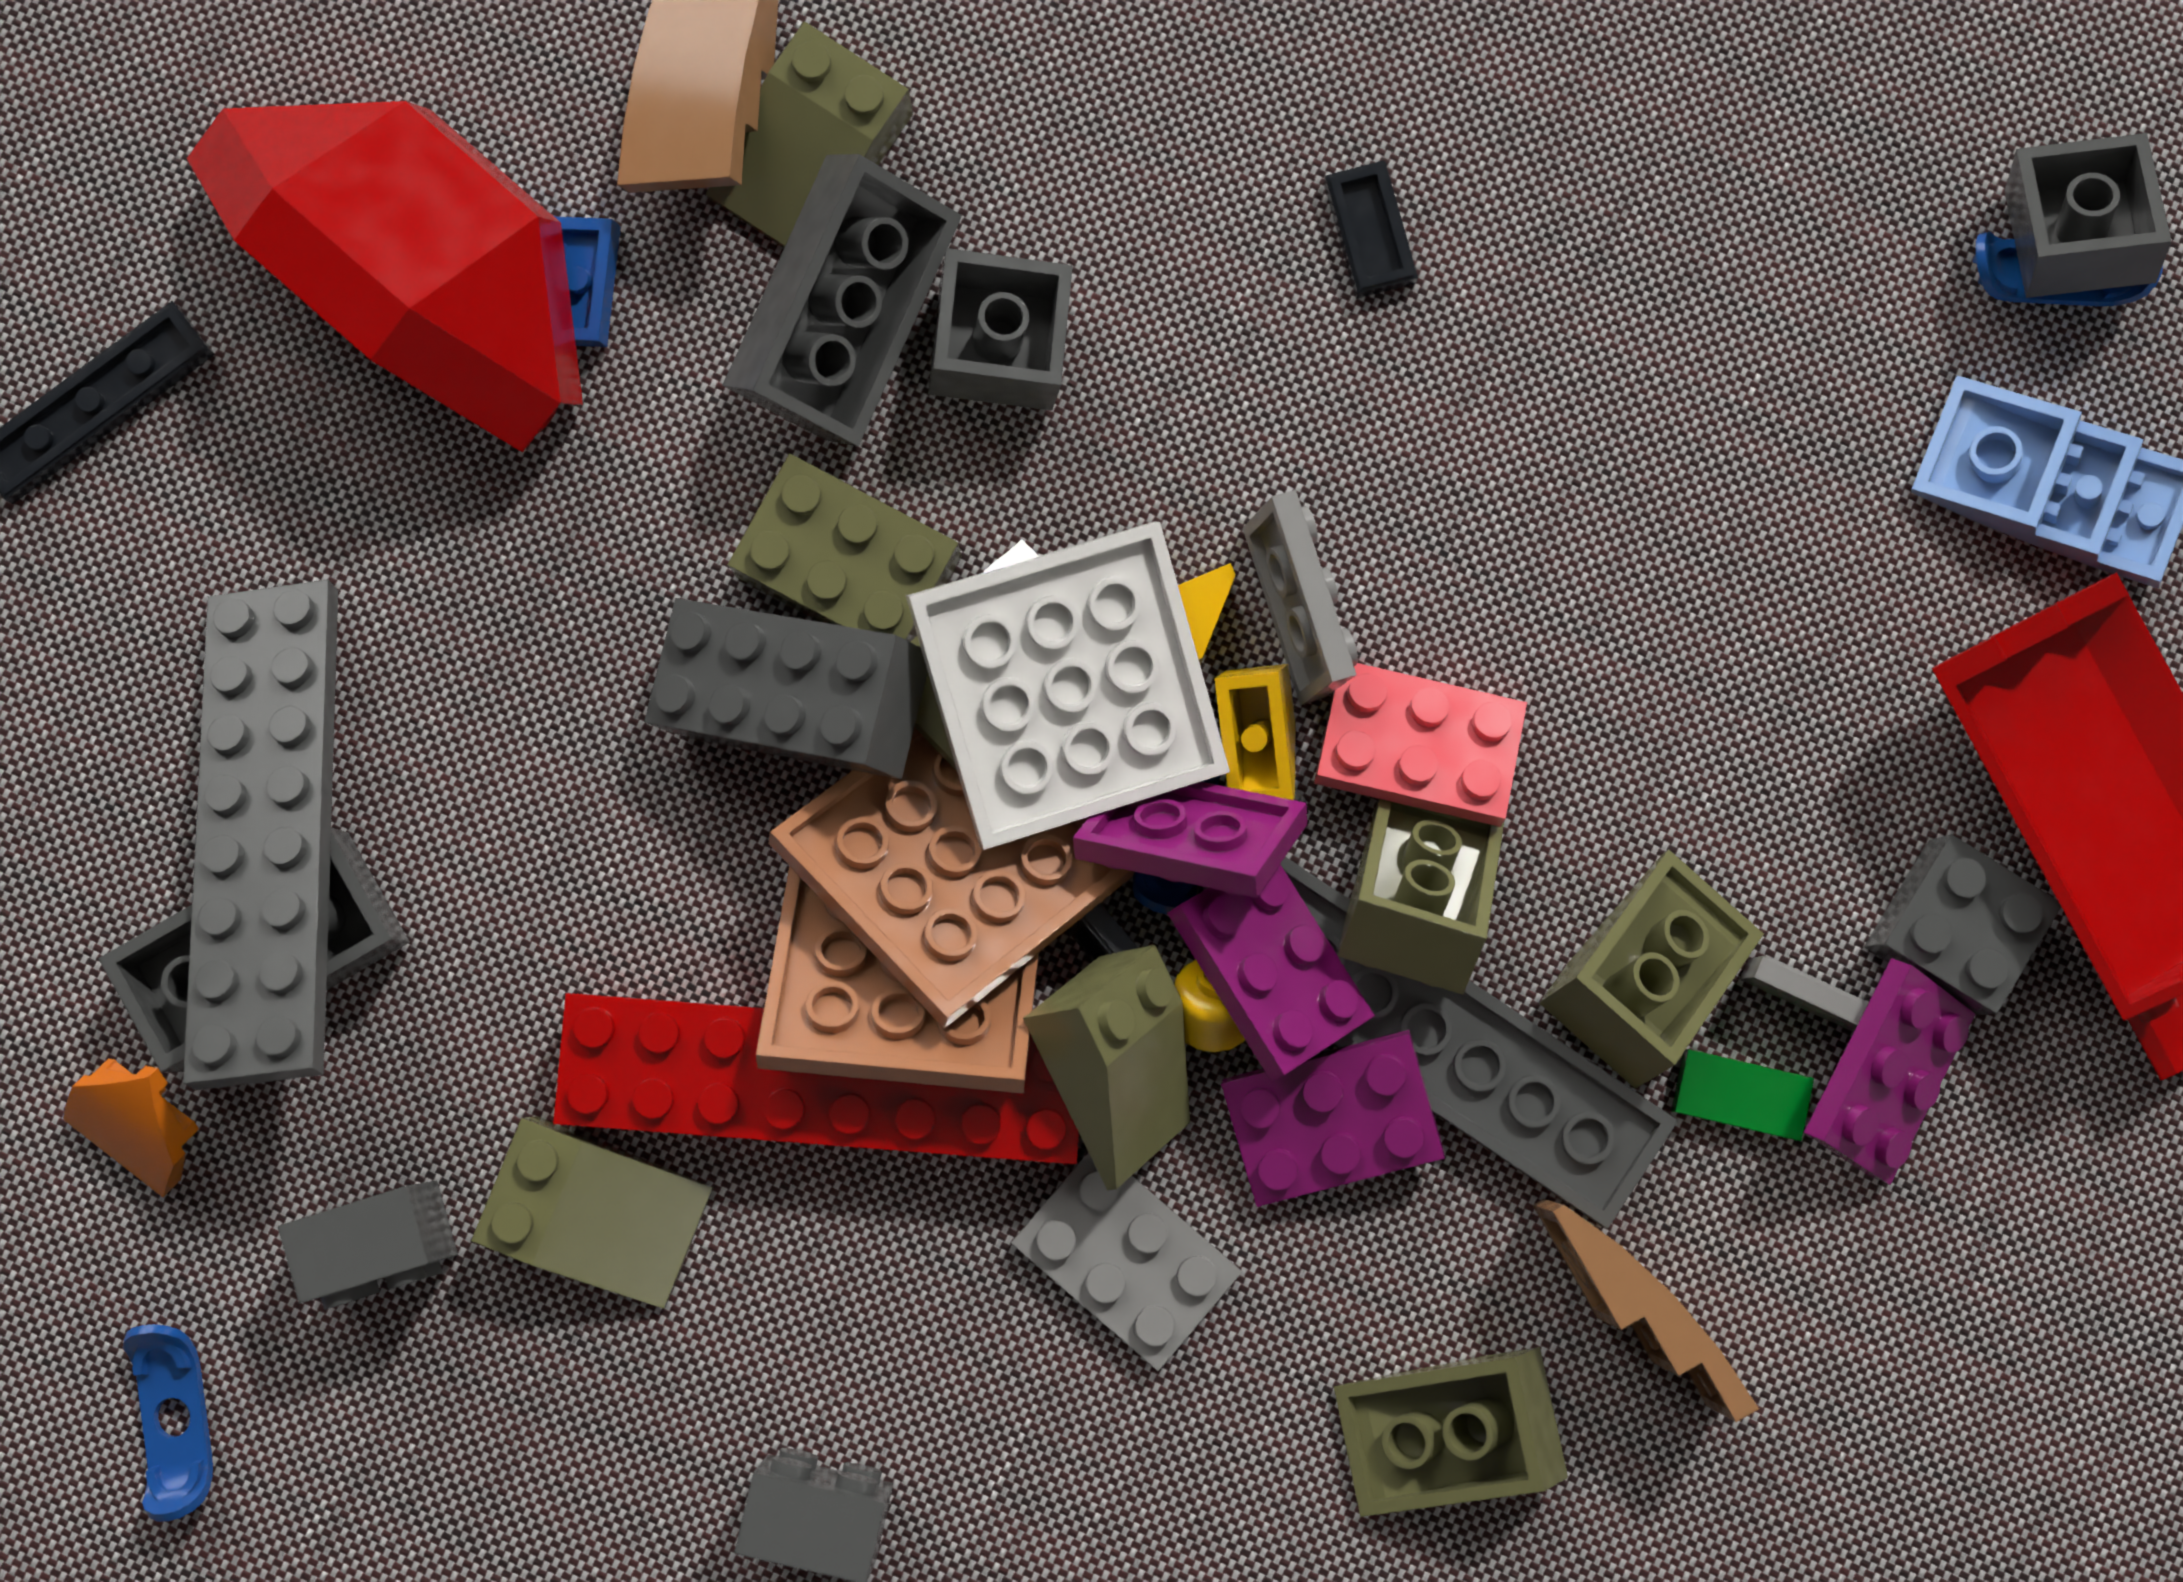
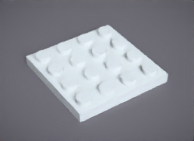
[906,522,1230,850]

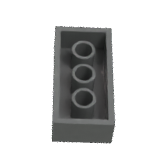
[722,154,962,446]
[644,598,928,780]
[98,827,410,1072]

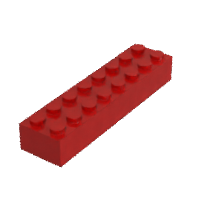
[553,993,1079,1164]

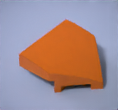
[63,1058,199,1197]

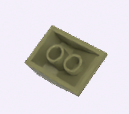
[706,21,913,248]
[1338,799,1504,995]
[1539,849,1764,1089]
[1023,945,1190,1190]
[471,1116,714,1309]
[1334,1347,1568,1517]

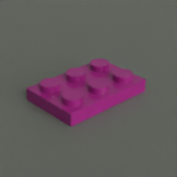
[1073,782,1307,898]
[1167,864,1375,1082]
[1804,958,1975,1185]
[1221,1030,1445,1207]

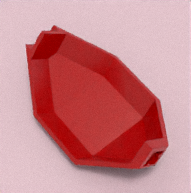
[186,101,583,453]

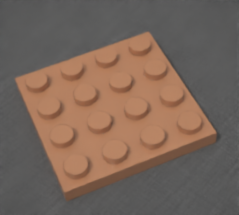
[768,727,1135,1029]
[756,866,1039,1093]

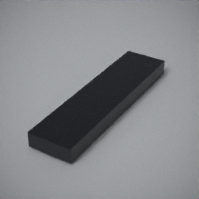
[0,301,215,504]

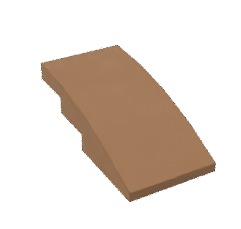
[617,0,778,193]
[1532,1199,1759,1422]

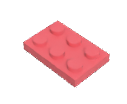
[1314,663,1527,827]

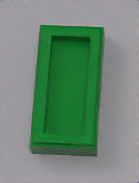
[1671,1049,1814,1141]

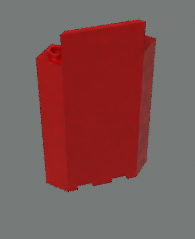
[1932,572,2183,1081]

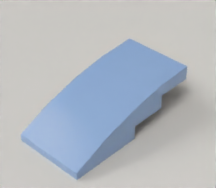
[1911,375,2183,589]

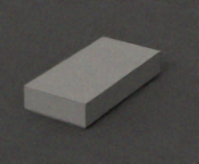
[1739,955,1869,1032]

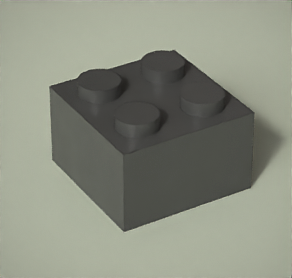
[2005,133,2172,298]
[928,248,1073,411]
[1864,834,2061,1015]
[277,1180,458,1310]
[734,1448,894,1582]

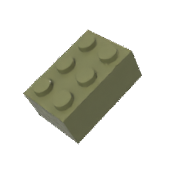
[728,453,962,642]

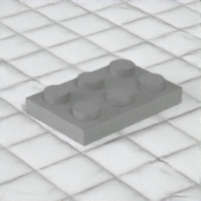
[1243,490,1358,706]
[1011,1152,1242,1371]

